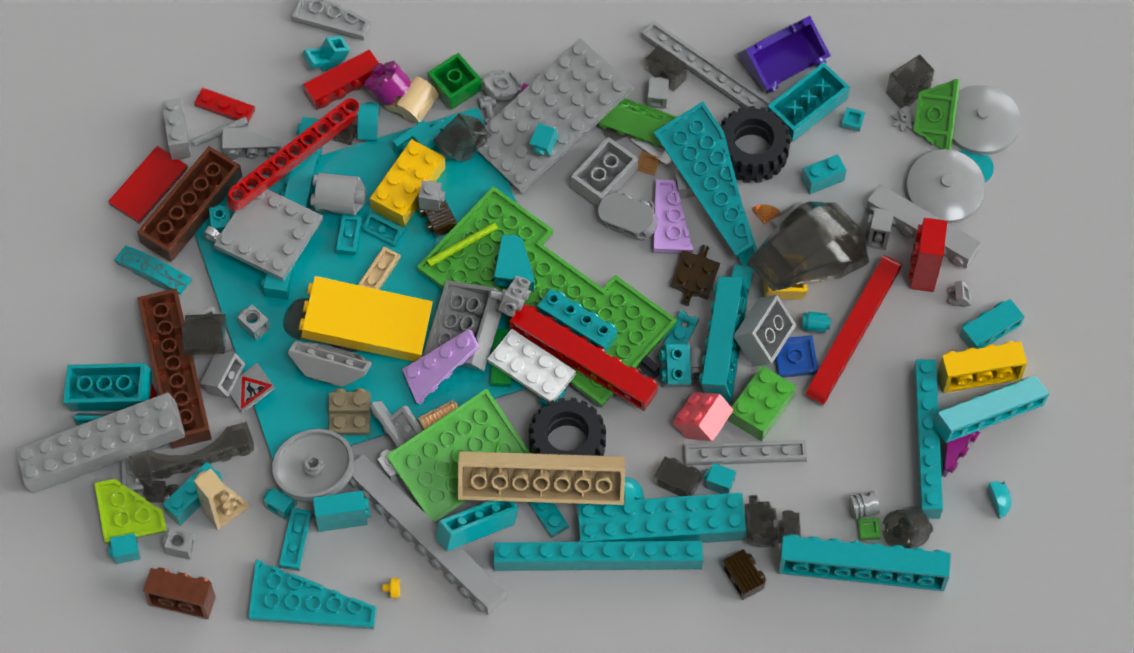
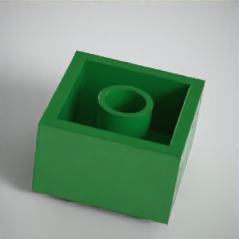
[427,53,482,110]

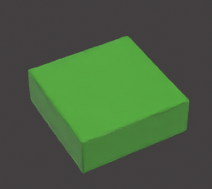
[858,518,881,541]

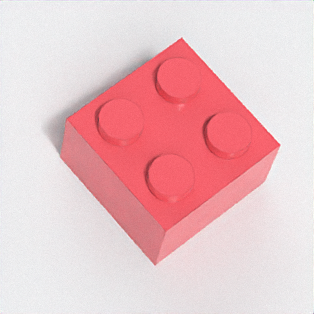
[673,392,733,441]

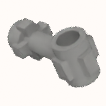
[478,95,496,125]

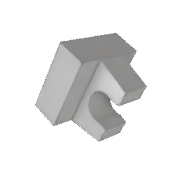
[948,280,971,307]

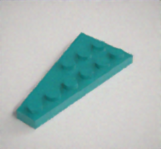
[248,559,376,629]

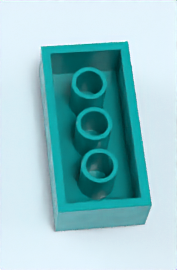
[63,363,152,411]

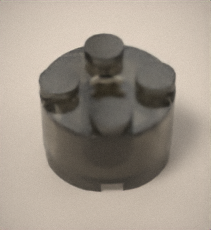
[883,506,933,549]

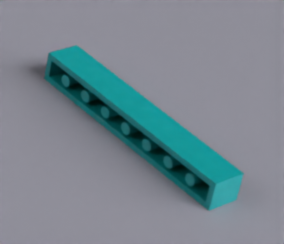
[913,359,943,519]

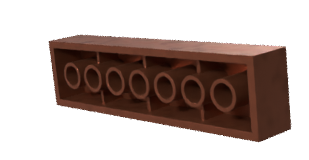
[137,288,212,449]

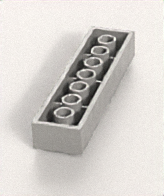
[16,393,186,493]

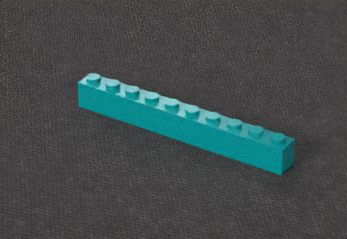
[261,117,325,300]
[494,541,703,571]

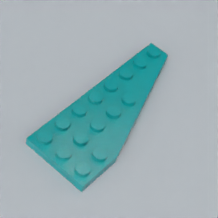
[654,101,753,257]

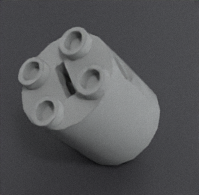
[311,173,366,215]

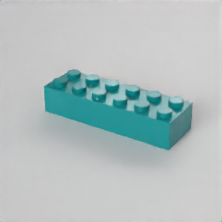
[699,276,748,403]

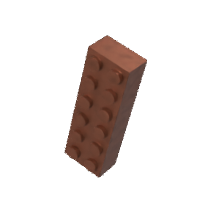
[137,146,242,262]

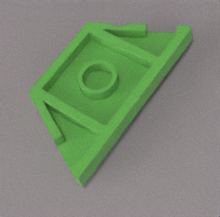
[914,79,960,150]

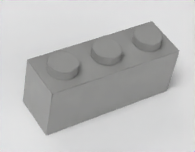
[162,98,191,160]

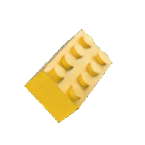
[370,139,445,227]
[938,341,1027,393]

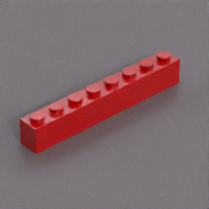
[510,304,658,411]

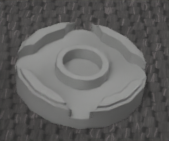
[482,70,521,101]

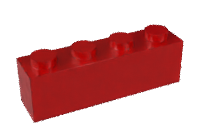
[303,49,379,110]

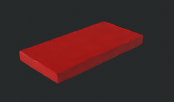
[108,146,188,224]

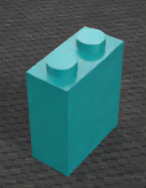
[313,490,371,532]

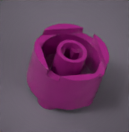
[364,61,411,105]

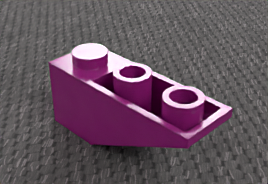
[943,431,980,477]

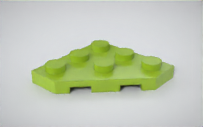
[95,479,167,544]

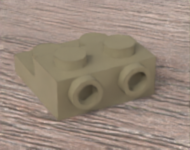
[329,388,371,436]

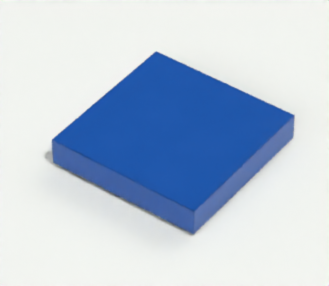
[775,335,818,378]

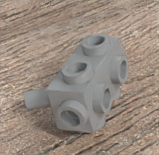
[489,276,531,317]

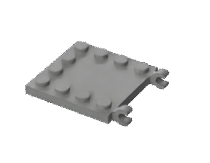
[204,180,323,281]

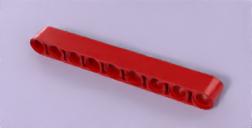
[227,98,360,211]
[805,255,902,405]

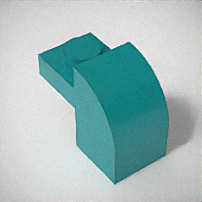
[302,36,350,72]
[358,102,380,140]

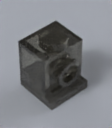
[778,510,801,543]

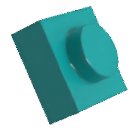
[841,107,865,132]

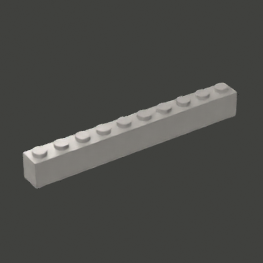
[348,454,506,615]

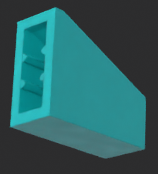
[494,235,535,292]

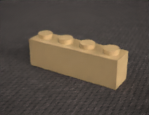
[194,468,251,530]

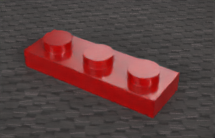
[194,87,255,125]

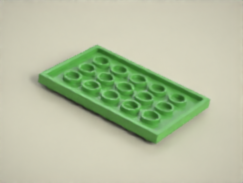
[386,388,531,522]

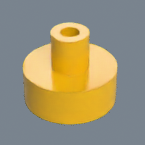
[383,578,400,599]

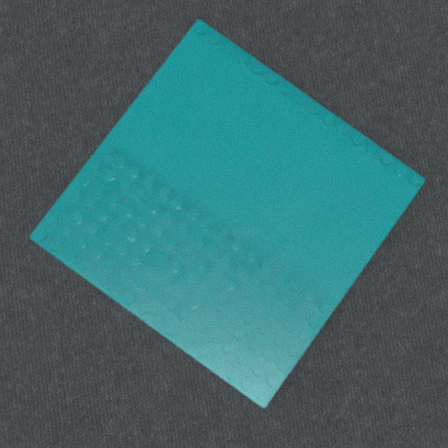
[195,108,528,460]

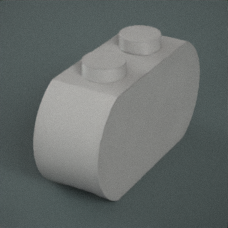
[598,193,658,240]

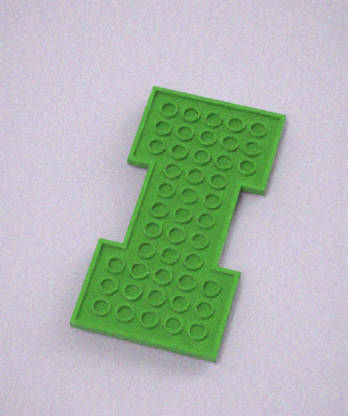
[417,186,677,408]

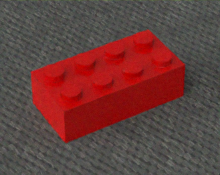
[907,217,948,292]

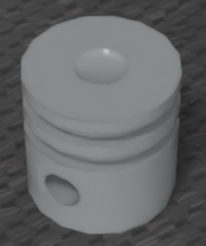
[849,490,880,519]

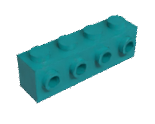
[537,288,617,352]
[436,501,519,552]

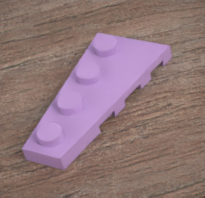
[654,180,693,253]

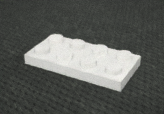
[487,329,576,402]

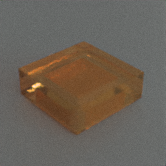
[637,151,660,176]

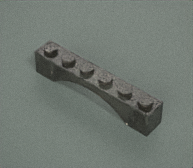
[128,421,254,485]

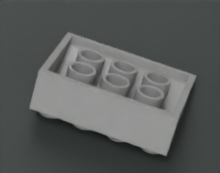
[423,280,502,371]

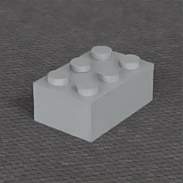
[571,137,638,208]
[733,295,796,367]

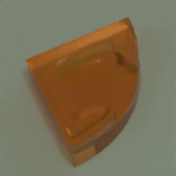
[752,204,780,225]

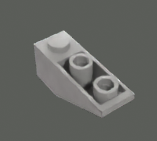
[222,127,282,159]

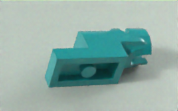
[393,118,455,156]

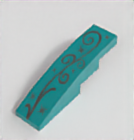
[114,245,192,295]

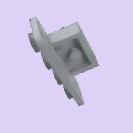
[370,401,424,449]

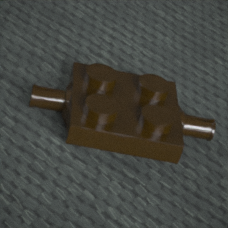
[670,245,720,306]

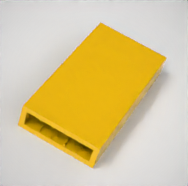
[299,276,433,362]

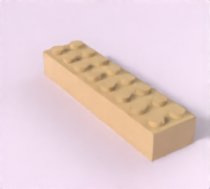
[458,451,625,505]

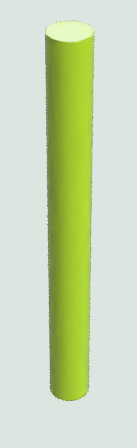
[426,222,498,267]

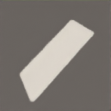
[631,138,672,164]

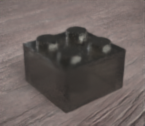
[886,54,935,109]
[433,113,491,162]

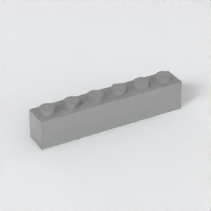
[866,184,981,268]

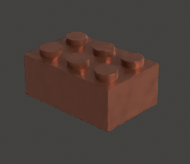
[143,567,216,620]

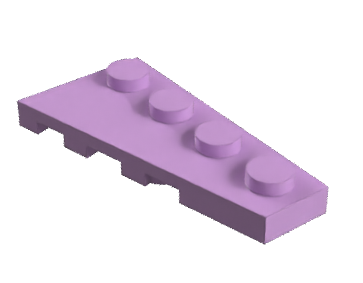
[402,329,479,405]

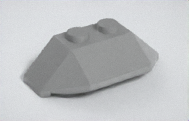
[288,341,372,387]

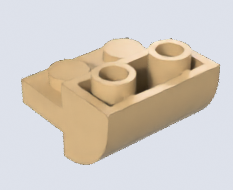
[384,76,439,123]

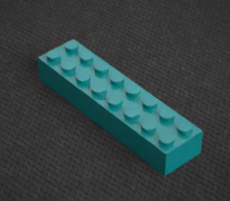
[577,493,746,543]
[778,534,951,591]

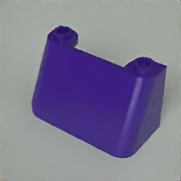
[737,16,831,93]

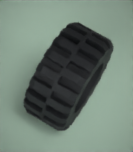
[720,106,791,183]
[528,397,606,456]

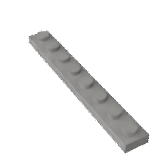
[642,20,772,111]

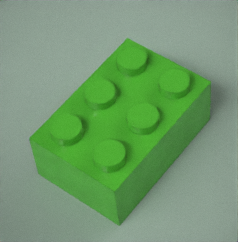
[728,365,796,442]

